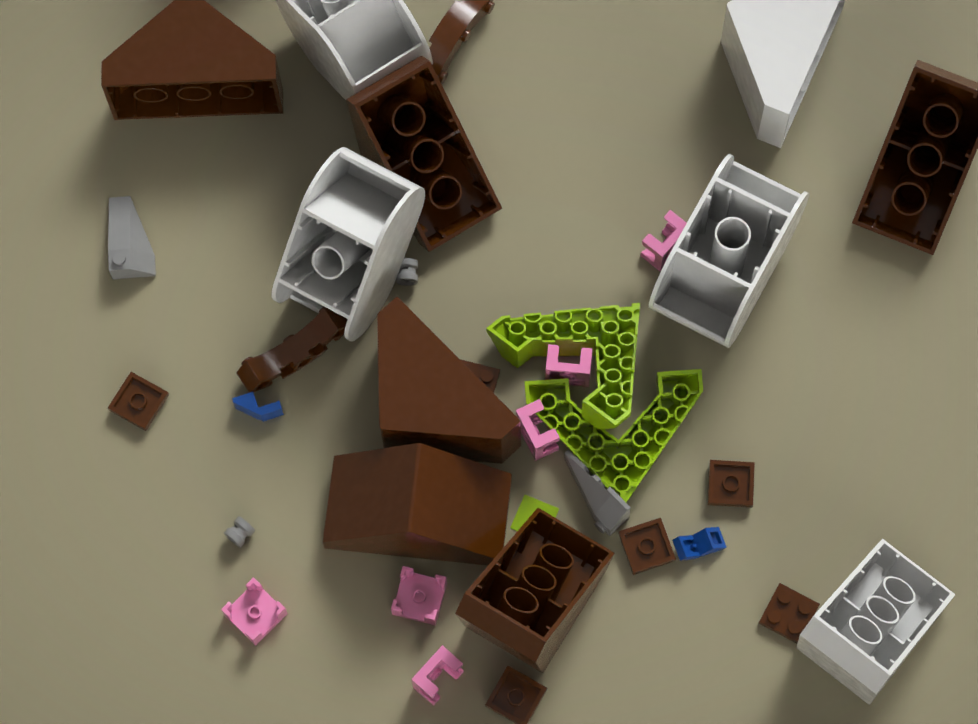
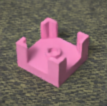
[640,210,687,271]
[545,344,592,387]
[516,399,560,461]
[391,566,447,626]
[221,577,288,646]
[411,645,464,706]

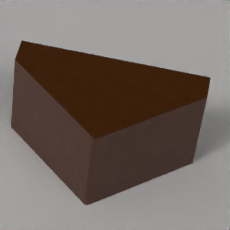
[101,0,284,120]
[346,56,502,252]
[852,60,978,255]
[377,297,521,464]
[323,443,512,566]
[455,508,615,673]

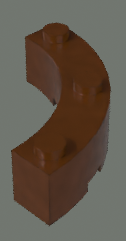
[429,0,495,84]
[236,307,348,393]

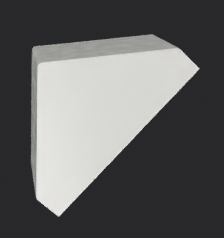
[721,0,845,148]
[797,539,955,705]

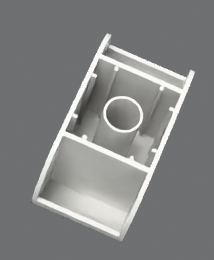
[276,0,433,100]
[272,147,425,342]
[649,154,809,348]

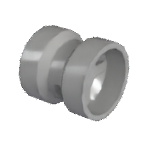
[396,258,418,286]
[224,516,255,548]

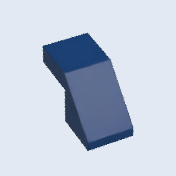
[232,392,284,422]
[672,527,727,561]

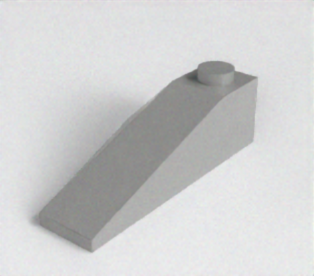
[108,196,156,280]
[564,450,631,536]

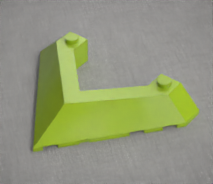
[486,303,640,429]
[524,369,703,503]

